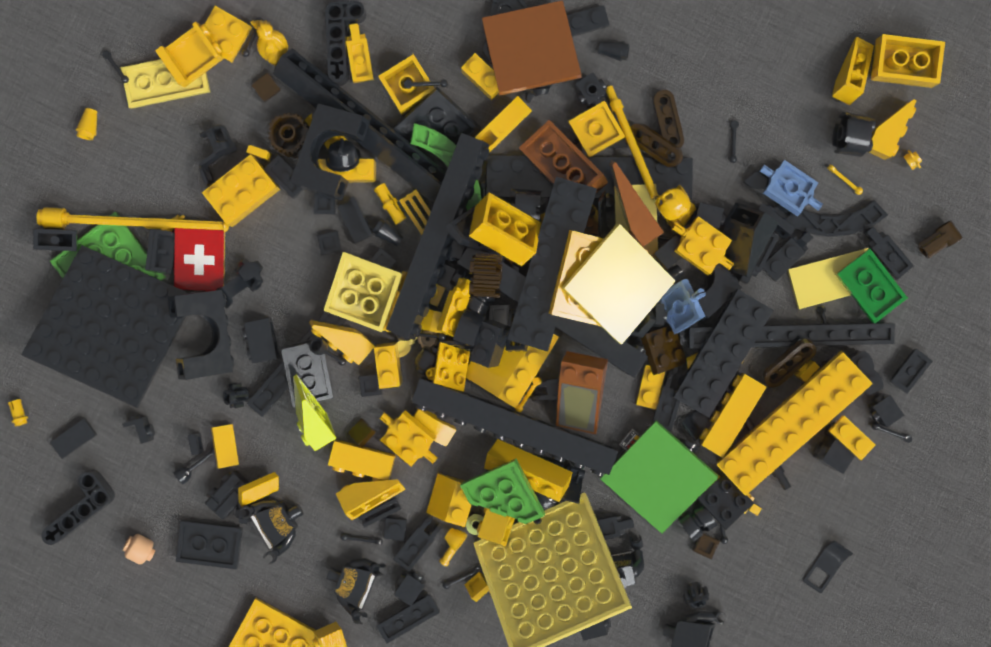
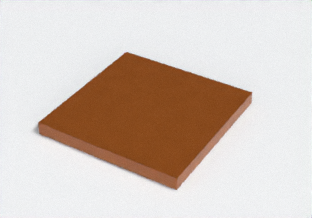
[482,0,581,96]

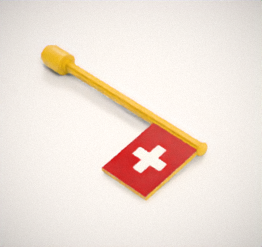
[37,207,229,291]

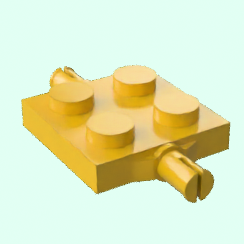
[672,216,734,275]
[379,410,438,467]

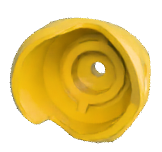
[655,184,691,221]

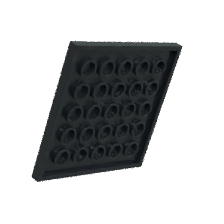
[21,245,190,408]

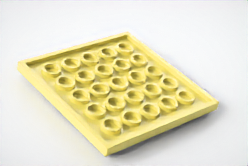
[473,492,632,647]

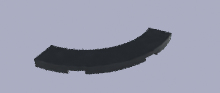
[773,200,888,237]

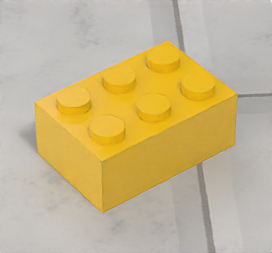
[871,34,945,88]
[202,154,280,227]
[469,192,541,266]

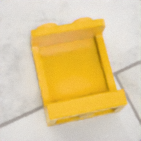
[155,21,225,87]

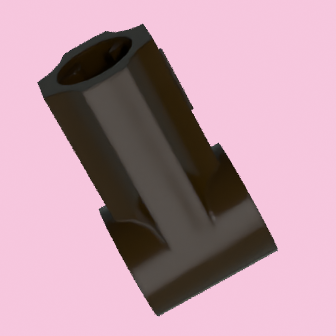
[917,220,963,259]

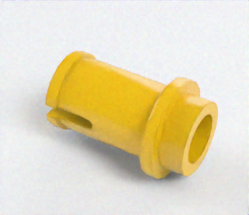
[8,399,28,427]

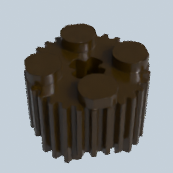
[268,113,310,159]
[469,253,503,298]

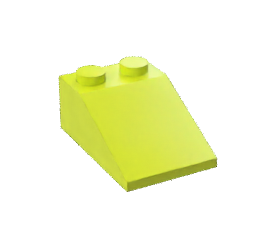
[293,374,336,451]

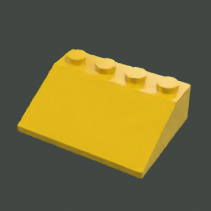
[466,334,559,408]

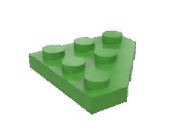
[460,459,545,524]

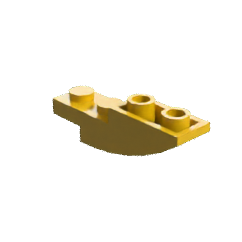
[475,96,532,152]

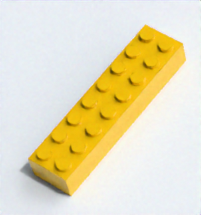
[717,351,873,496]

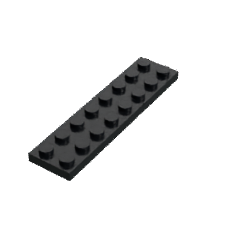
[507,177,597,352]

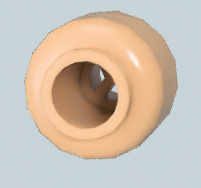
[122,534,155,565]

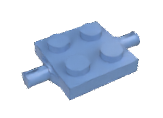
[759,160,823,216]
[659,279,706,334]

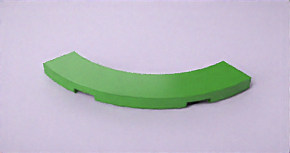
[410,123,482,211]

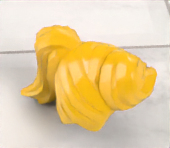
[250,20,288,66]

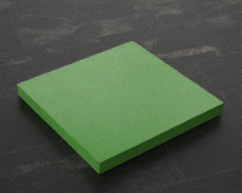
[50,212,166,281]
[601,420,718,534]

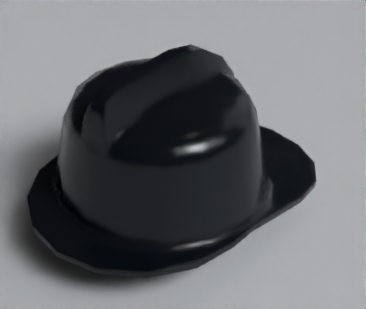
[326,138,360,172]

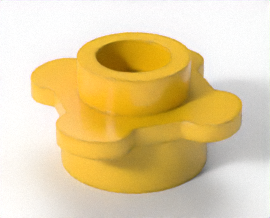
[903,150,922,170]

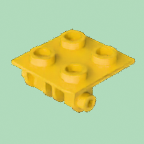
[426,342,470,392]

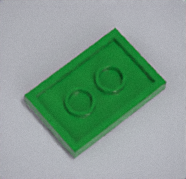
[835,249,908,323]

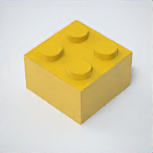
[378,54,435,115]

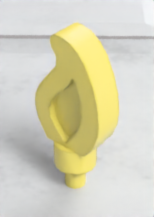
[397,337,418,358]

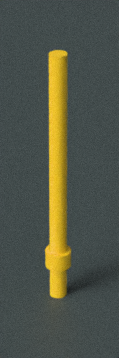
[606,86,659,200]

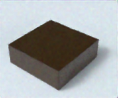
[252,73,281,102]
[348,418,376,447]
[692,533,720,560]

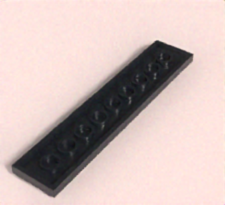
[486,155,693,200]

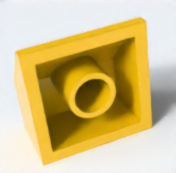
[426,473,472,527]

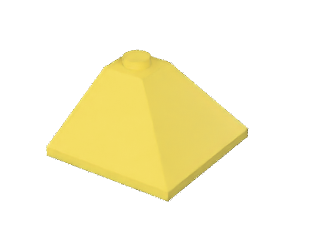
[324,252,402,332]

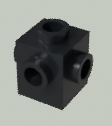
[575,72,607,108]

